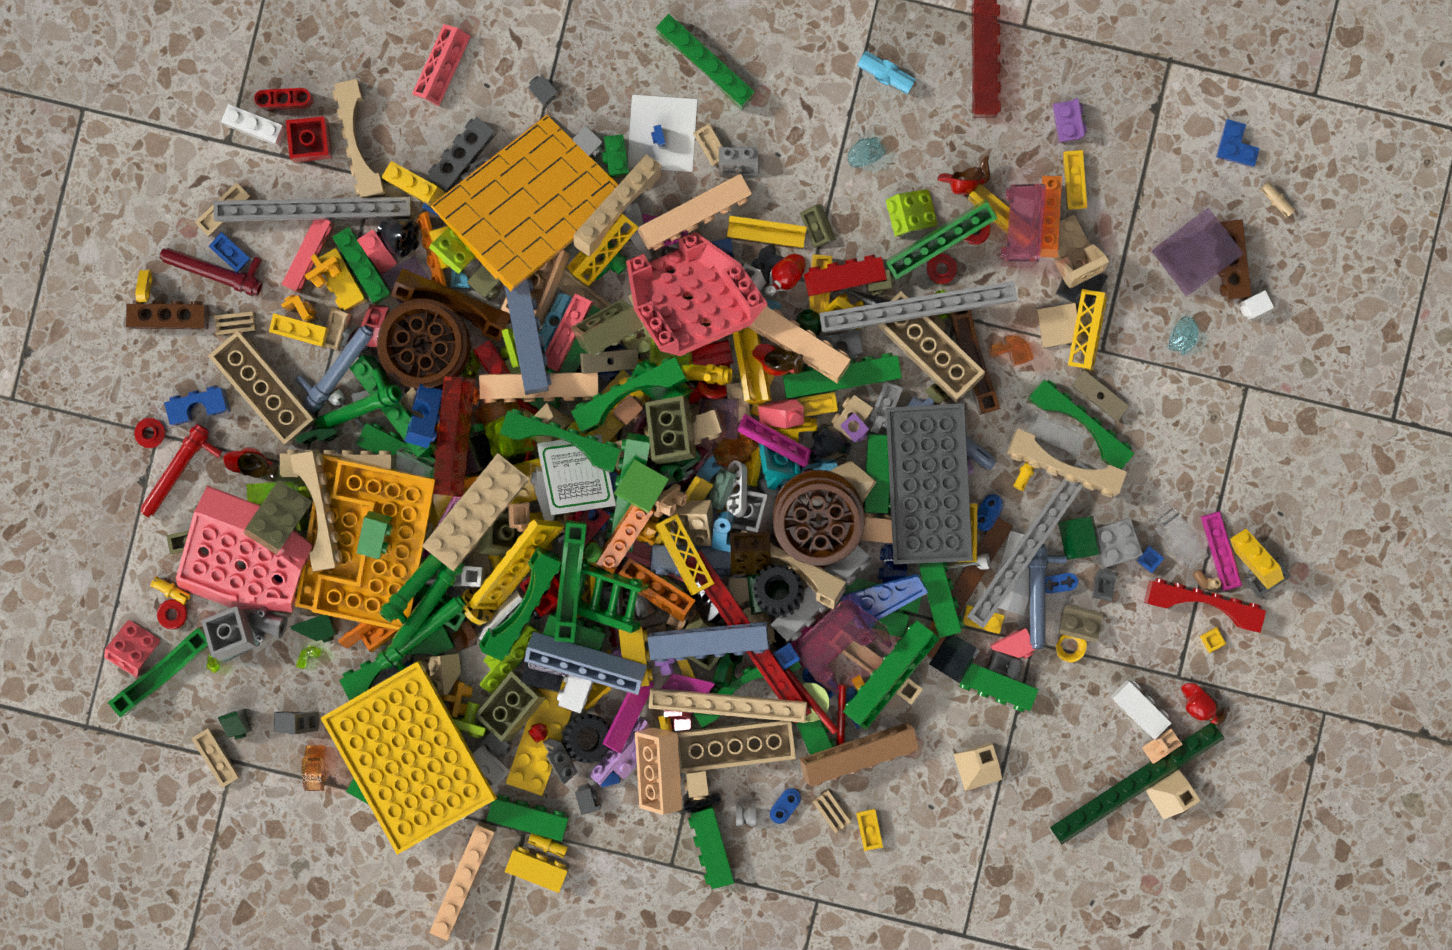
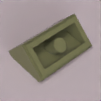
[800,204,836,248]

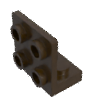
[730,532,770,576]

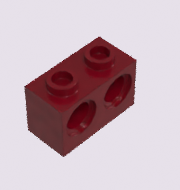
[563,508,610,546]

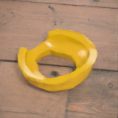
[1056,635,1087,662]

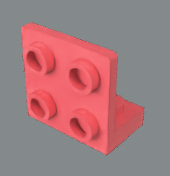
[104,620,160,678]

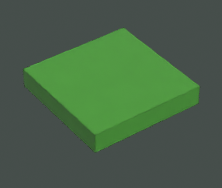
[614,459,669,514]

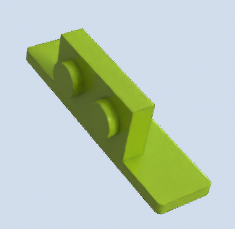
[479,625,541,694]

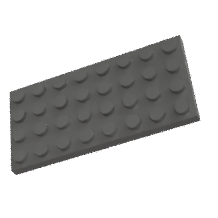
[886,403,973,564]

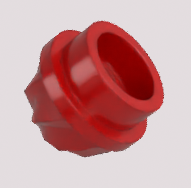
[528,723,548,743]

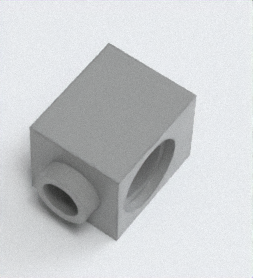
[572,126,603,158]

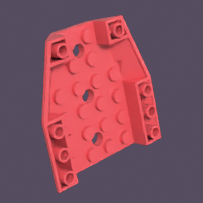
[626,232,767,356]
[176,486,313,612]

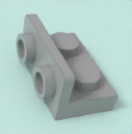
[719,147,758,177]

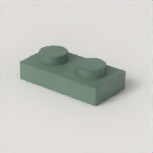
[708,467,737,511]

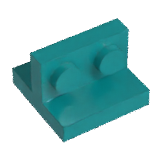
[759,443,800,490]

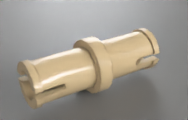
[1260,181,1295,218]

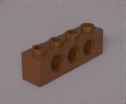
[1213,219,1252,301]
[126,300,209,330]

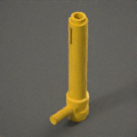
[629,359,733,385]

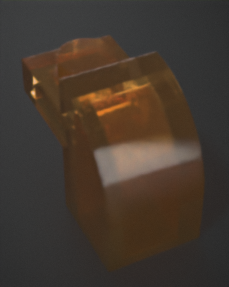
[987,335,1034,367]
[475,398,520,428]
[712,434,759,467]
[301,745,326,791]

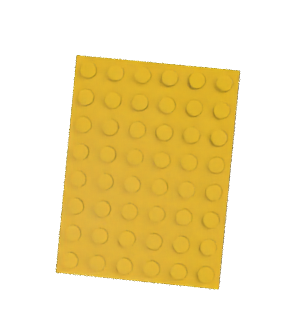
[321,660,497,855]

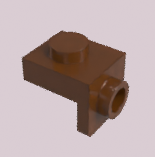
[450,621,478,652]

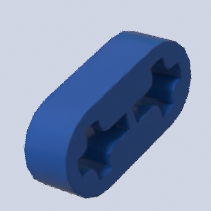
[1046,573,1078,594]

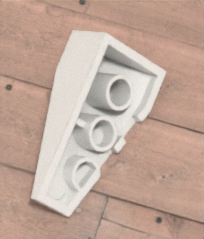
[995,531,1029,616]

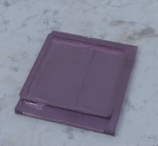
[1152,208,1244,297]

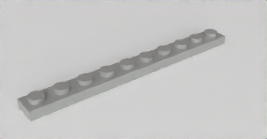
[214,197,411,222]
[819,281,1017,334]
[967,460,1090,628]

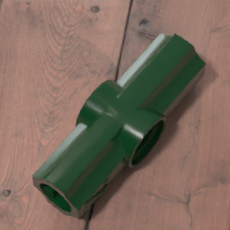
[656,448,702,485]
[713,652,743,687]

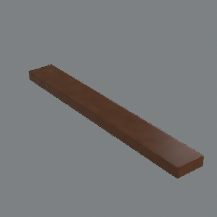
[927,517,1013,659]

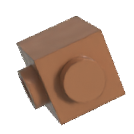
[611,394,643,426]

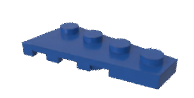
[840,574,928,630]

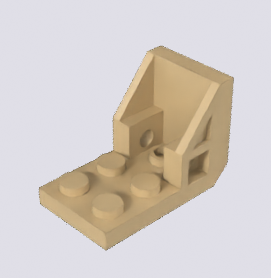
[1052,214,1109,288]

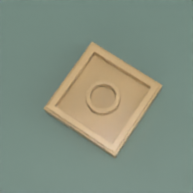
[1036,303,1082,348]

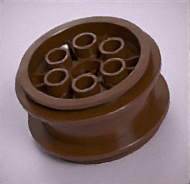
[377,299,471,390]
[773,470,865,566]

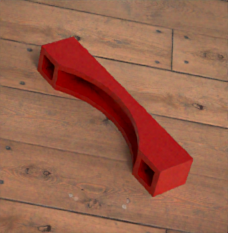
[1144,578,1266,633]

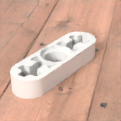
[726,461,747,518]

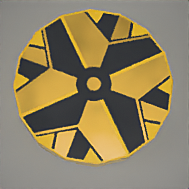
[461,588,494,625]

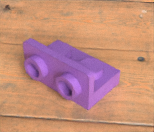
[1052,98,1087,143]

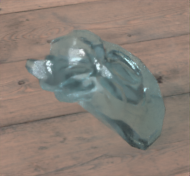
[848,137,886,168]
[1167,316,1198,355]

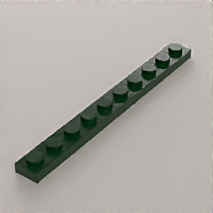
[1050,723,1224,845]

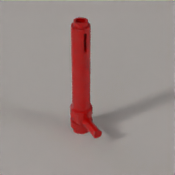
[140,424,222,518]

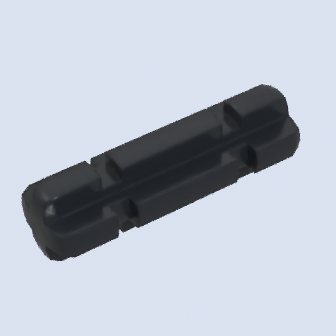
[683,793,722,813]

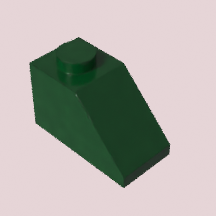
[291,614,338,643]
[218,708,251,740]

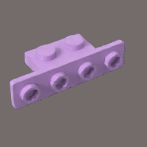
[589,716,650,785]

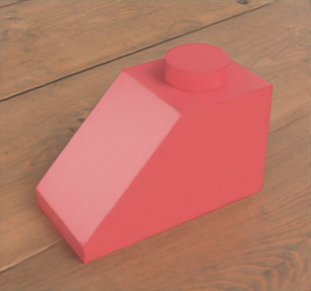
[357,229,398,275]
[361,304,389,347]
[758,398,804,428]
[989,627,1036,659]

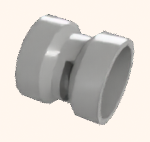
[736,807,756,826]

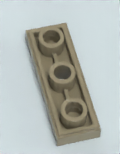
[580,349,638,374]
[1071,370,1130,422]

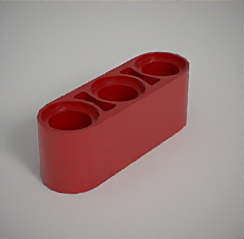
[254,88,314,111]

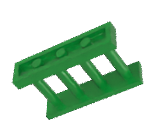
[577,560,649,633]

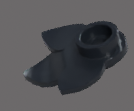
[751,245,784,283]

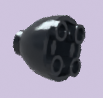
[377,219,420,258]
[810,424,851,462]

